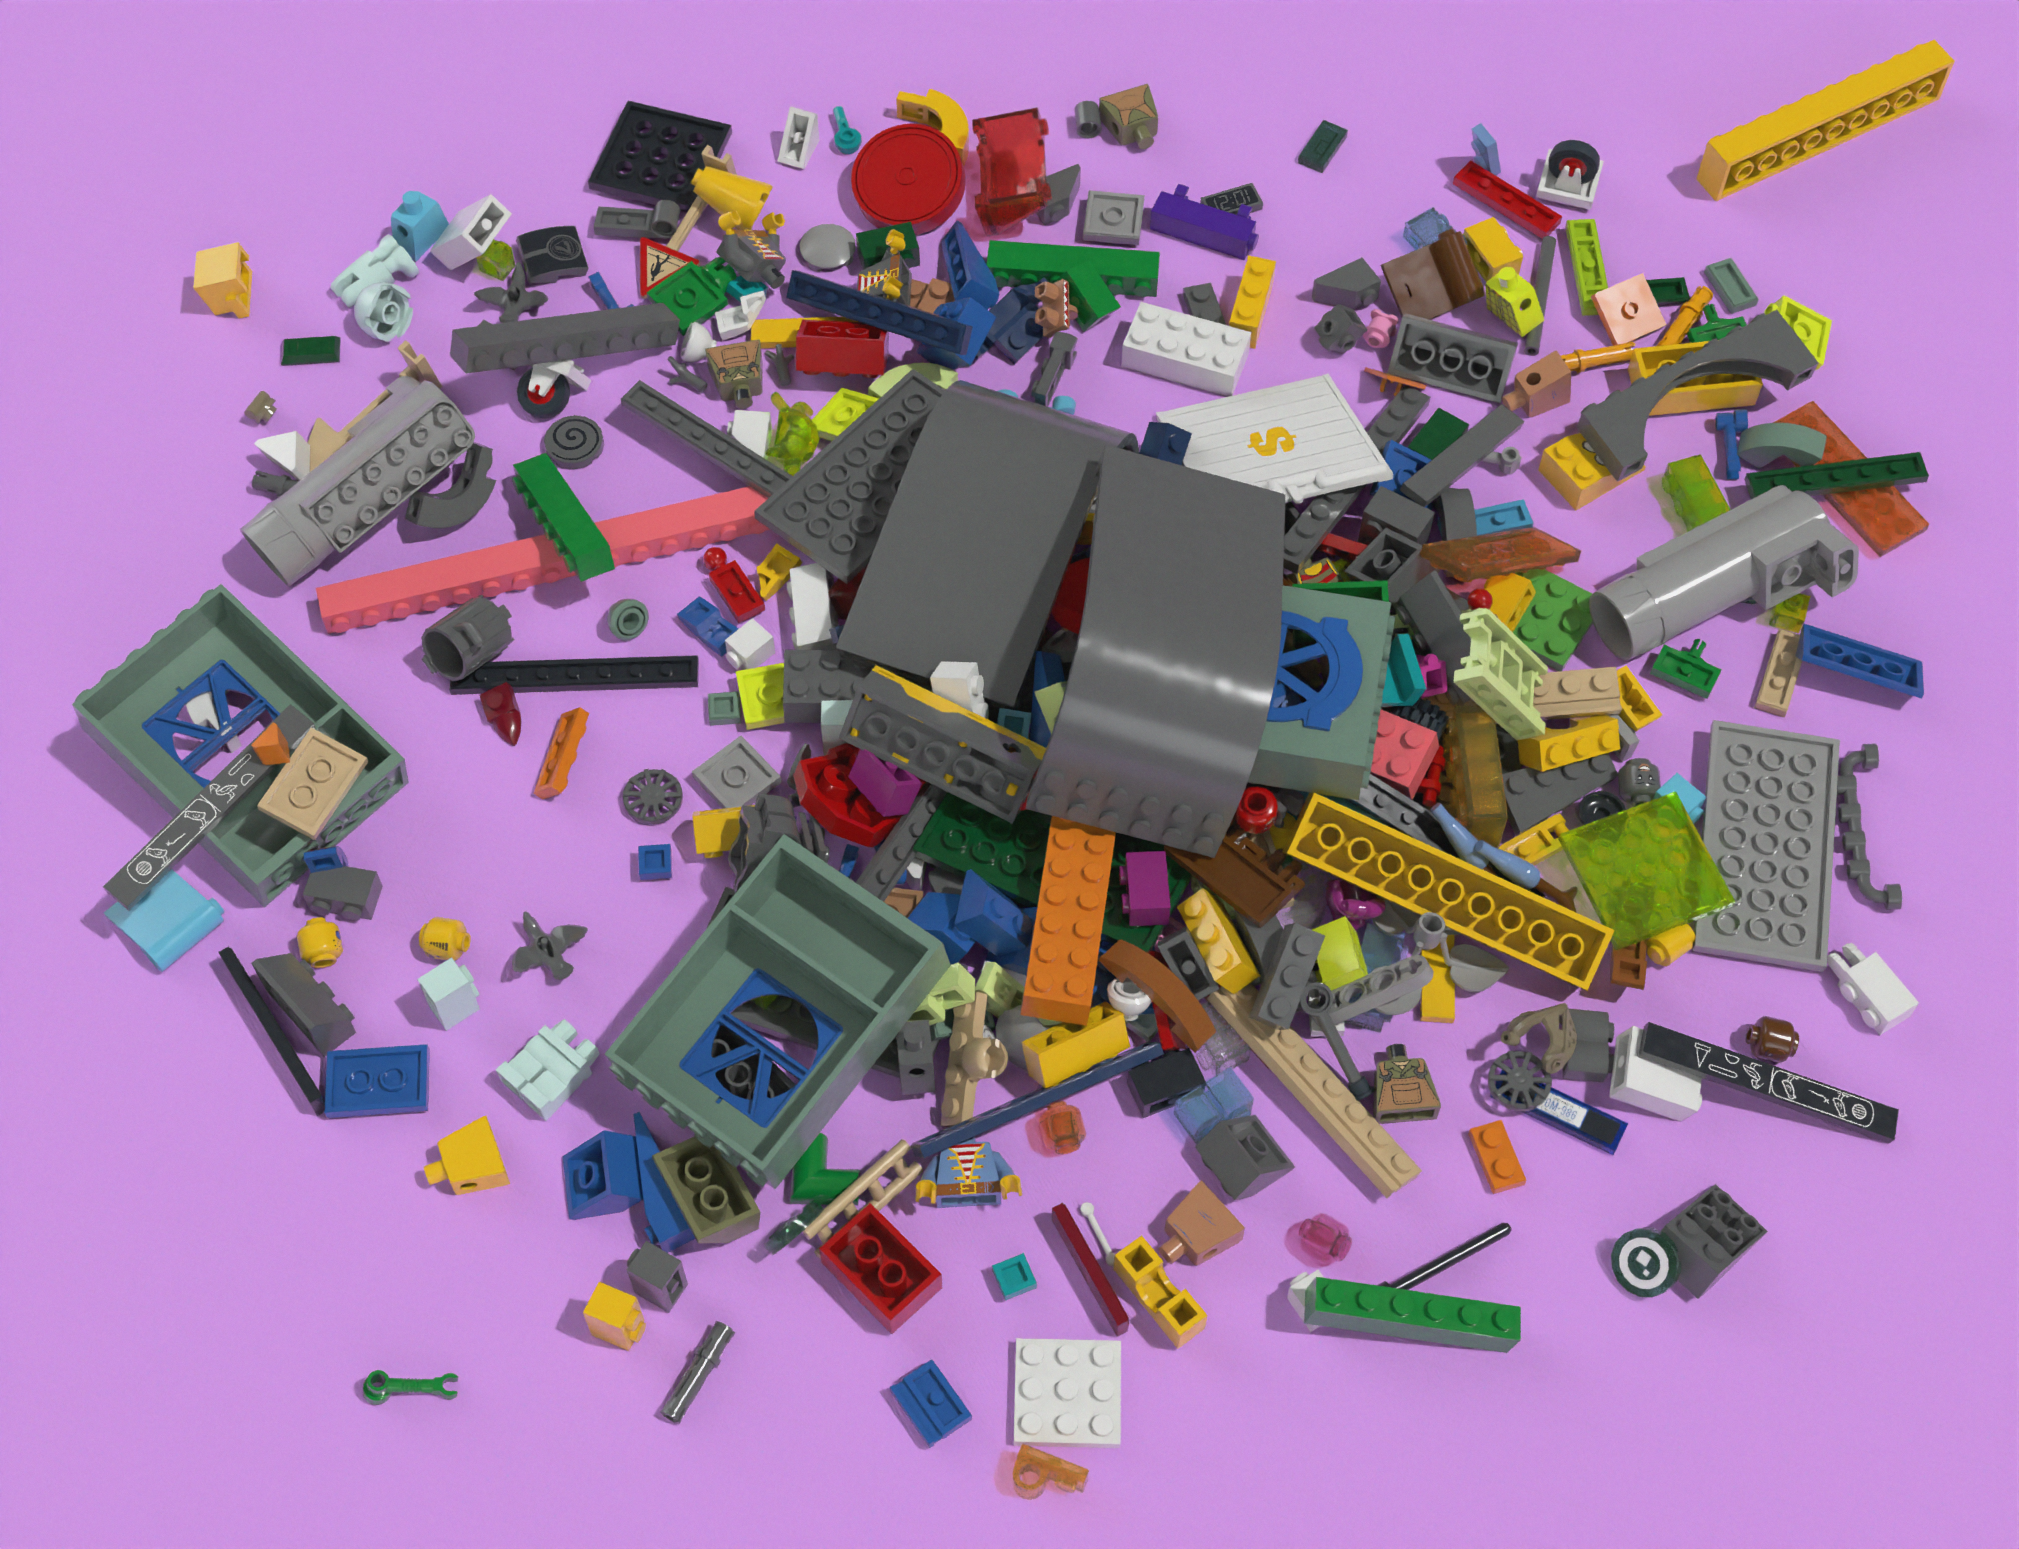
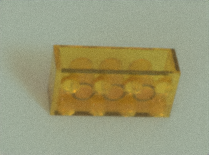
[1443,705,1508,848]

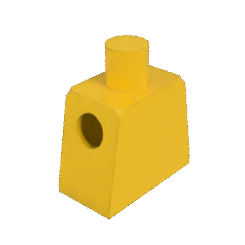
[423,1116,510,1195]

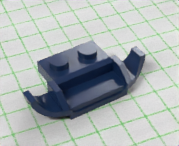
[975,278,1048,365]

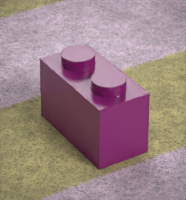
[848,749,922,817]
[1119,851,1171,926]

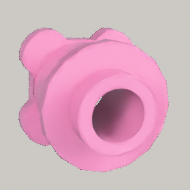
[1363,309,1398,348]

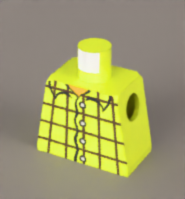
[1485,267,1545,337]

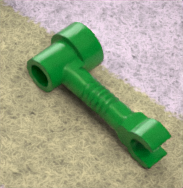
[363,1370,458,1405]

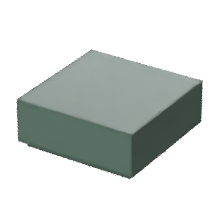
[708,691,741,726]

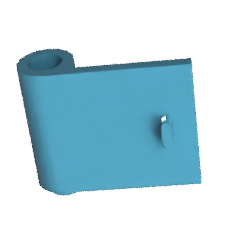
[104,869,225,972]

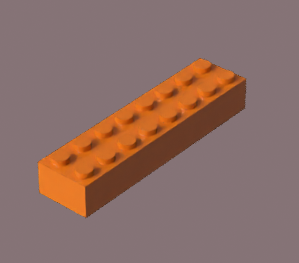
[1020,816,1116,1026]

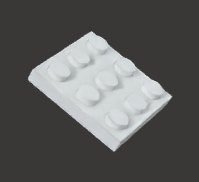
[1014,1338,1121,1448]

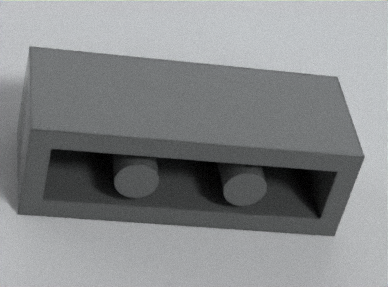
[1249,923,1325,1030]

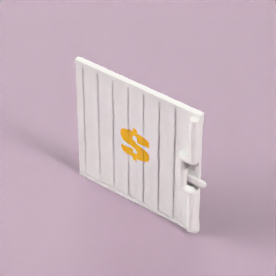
[1156,374,1393,503]

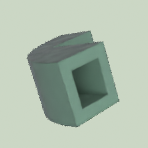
[1737,423,1827,469]

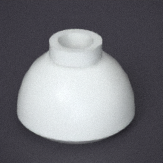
[681,322,717,362]
[1107,978,1152,1021]

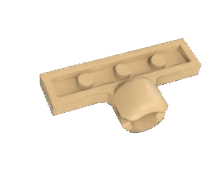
[940,992,1008,1127]

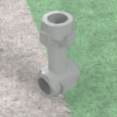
[1482,447,1521,474]

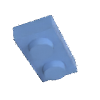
[1471,123,1501,175]

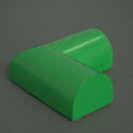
[790,1133,860,1205]

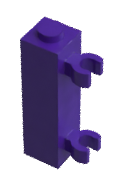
[1150,184,1259,260]

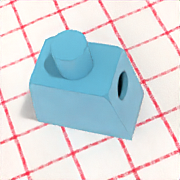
[391,191,449,262]

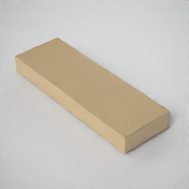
[1754,629,1802,717]

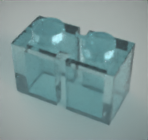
[1174,1067,1254,1145]

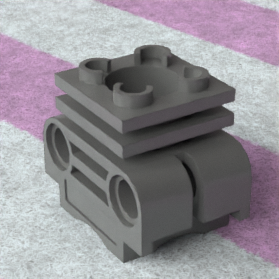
[728,793,829,893]

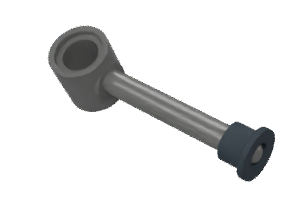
[1297,980,1375,1101]

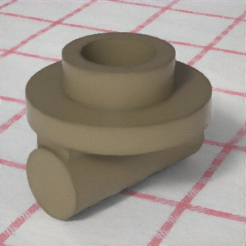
[244,391,277,424]

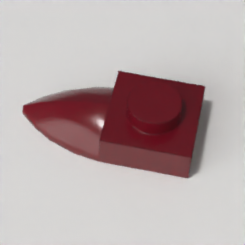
[479,682,522,746]

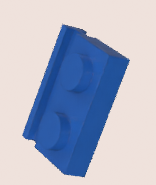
[890,1359,972,1448]

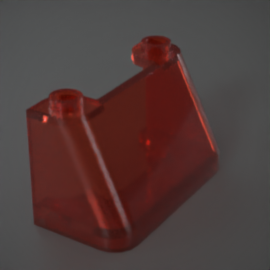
[972,107,1052,237]

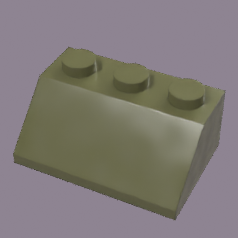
[652,1137,761,1243]

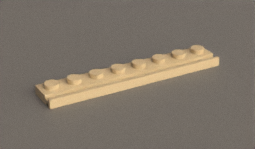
[1381,667,1622,728]
[1207,983,1422,1198]

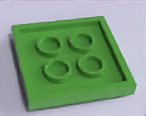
[1513,559,1593,671]

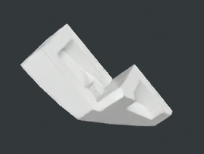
[715,291,766,341]

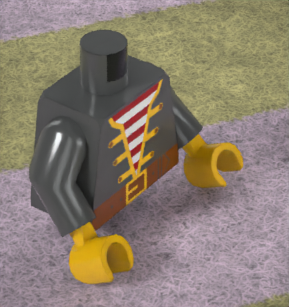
[716,211,786,289]
[857,229,912,306]

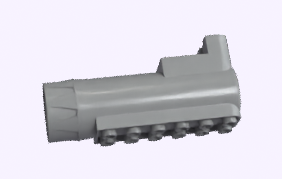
[240,376,475,587]
[1589,485,1859,660]

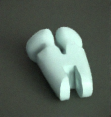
[330,234,419,307]

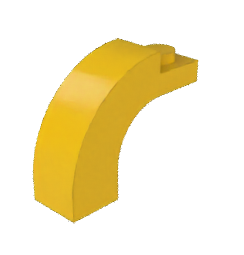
[896,89,969,167]

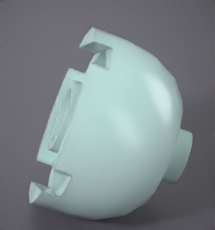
[354,282,413,342]

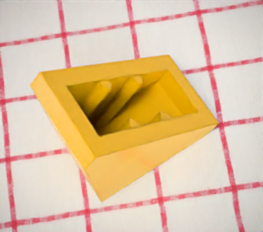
[1617,665,1662,731]

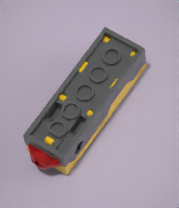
[839,665,1046,824]

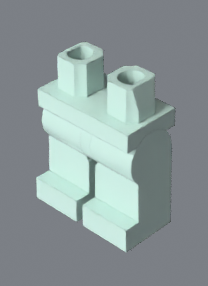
[496,1019,600,1121]

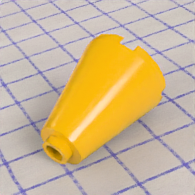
[691,166,773,230]

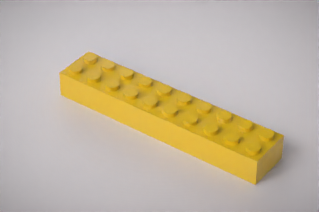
[1696,39,1955,201]
[1283,793,1615,991]

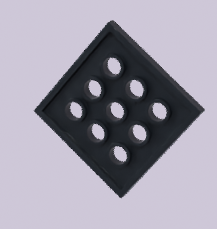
[588,100,732,213]

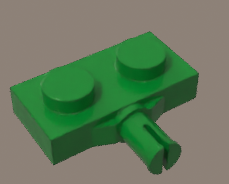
[1687,304,1747,343]
[1650,639,1722,699]

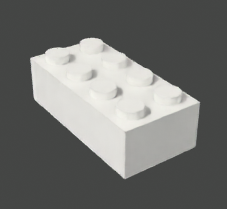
[1121,302,1251,397]

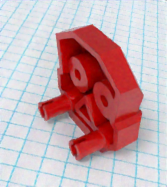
[793,743,926,848]

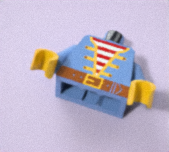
[915,1136,1022,1208]

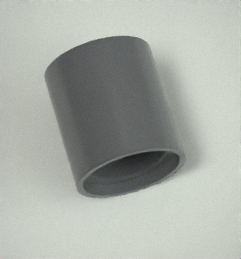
[1074,101,1102,139]

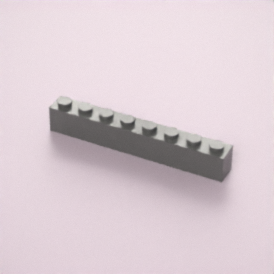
[450,303,680,374]

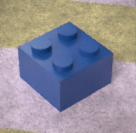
[916,297,997,370]

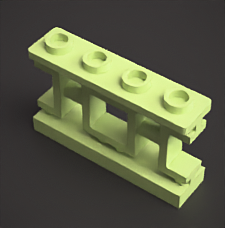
[1454,608,1548,740]

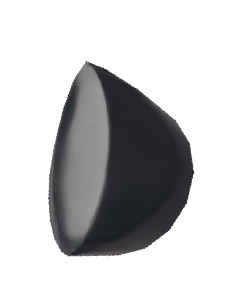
[1575,791,1627,842]

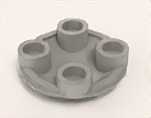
[800,224,855,271]
[995,1005,1049,1070]

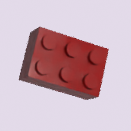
[796,319,889,378]
[819,1203,942,1334]

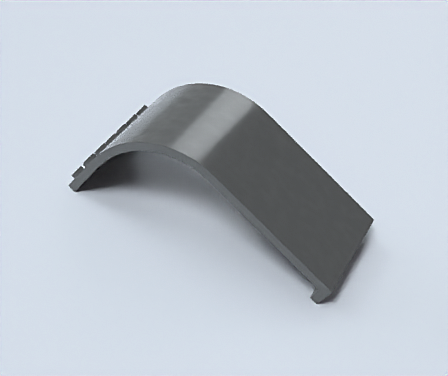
[836,380,1139,711]
[1026,445,1286,858]

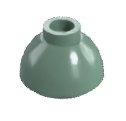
[607,598,649,640]

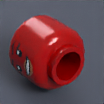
[1235,786,1278,834]

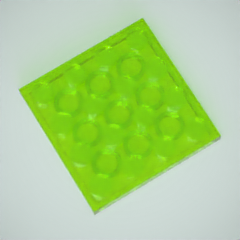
[1558,792,1735,950]

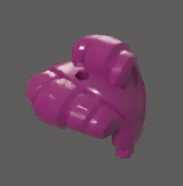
[1325,879,1386,931]

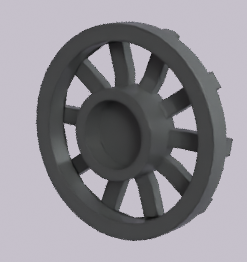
[623,769,683,824]
[1488,1051,1552,1111]

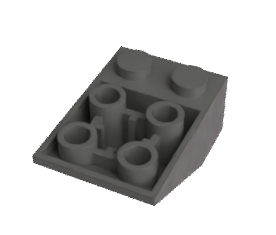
[1646,1184,1768,1299]

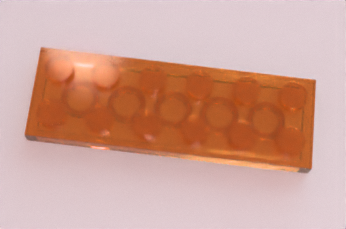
[1773,401,1929,557]
[1420,527,1582,582]

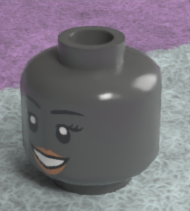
[1618,758,1661,808]

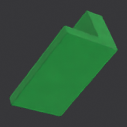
[1053,260,1121,332]

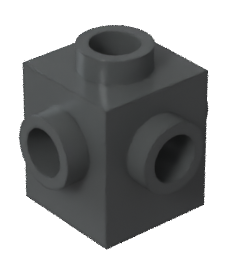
[1314,304,1367,354]

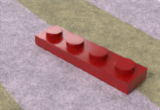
[1453,160,1562,239]

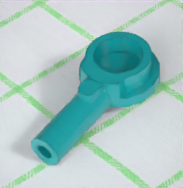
[833,106,862,154]

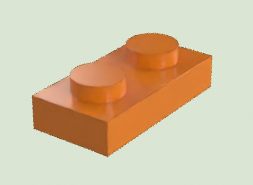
[1468,1120,1527,1194]

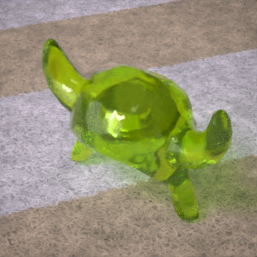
[765,392,820,476]

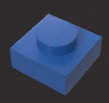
[638,844,672,880]

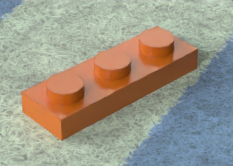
[533,707,589,799]

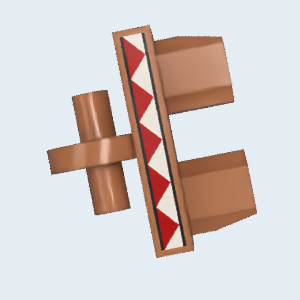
[1035,279,1078,338]

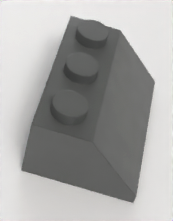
[251,953,356,1057]

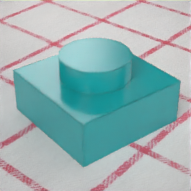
[726,275,768,303]
[992,1253,1037,1301]

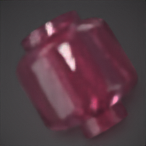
[1299,1213,1352,1264]

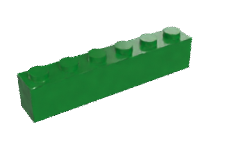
[987,240,1160,297]
[512,453,615,582]
[1304,1277,1521,1353]

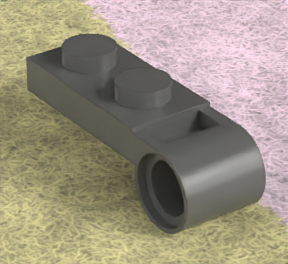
[594,200,680,239]

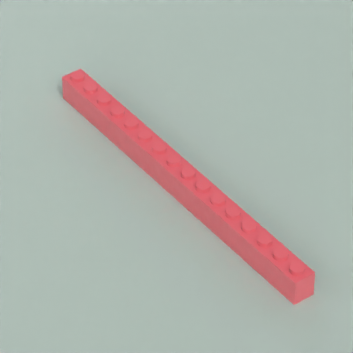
[316,486,770,634]

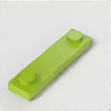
[1565,219,1608,316]

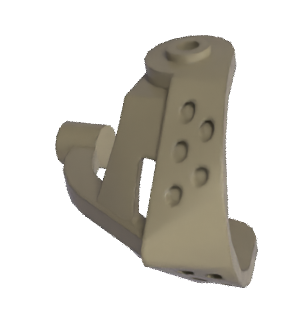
[1501,1003,1577,1074]

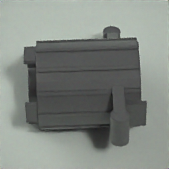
[421,595,515,681]

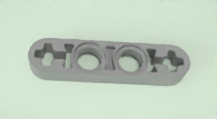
[1309,955,1434,1026]

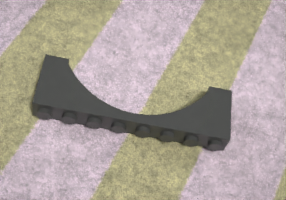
[1577,309,1819,482]

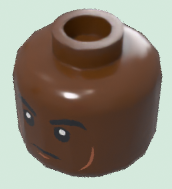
[1746,1016,1799,1063]

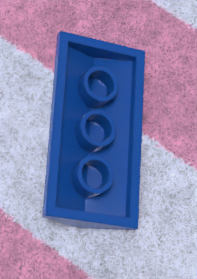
[1795,624,1924,699]

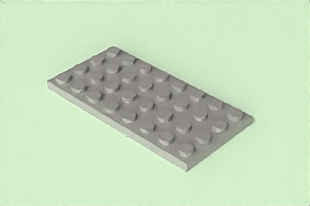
[1692,720,1840,972]

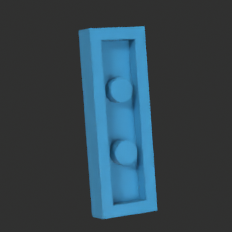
[1437,499,1534,542]

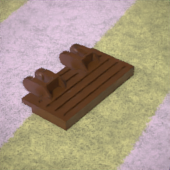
[1164,814,1305,928]

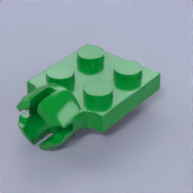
[647,257,737,336]

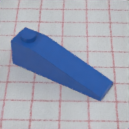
[941,221,1000,310]
[1029,651,1065,748]
[633,1112,695,1253]

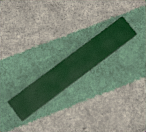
[1744,452,1929,499]

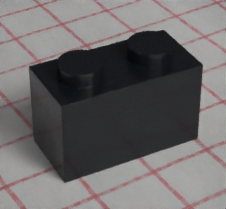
[1127,1048,1206,1118]

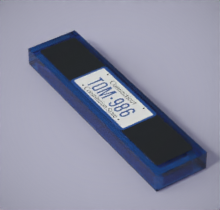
[1489,1067,1628,1155]

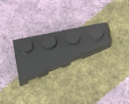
[1492,753,1618,836]

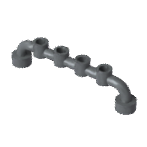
[1837,743,1902,910]

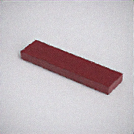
[1052,1203,1129,1337]

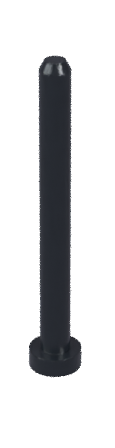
[1377,1223,1512,1290]

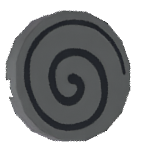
[544,415,604,469]

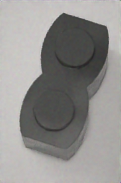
[1562,1008,1614,1083]

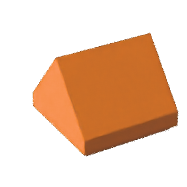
[251,722,290,765]

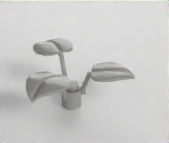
[1370,896,1509,1015]

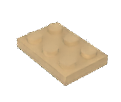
[257,728,368,840]

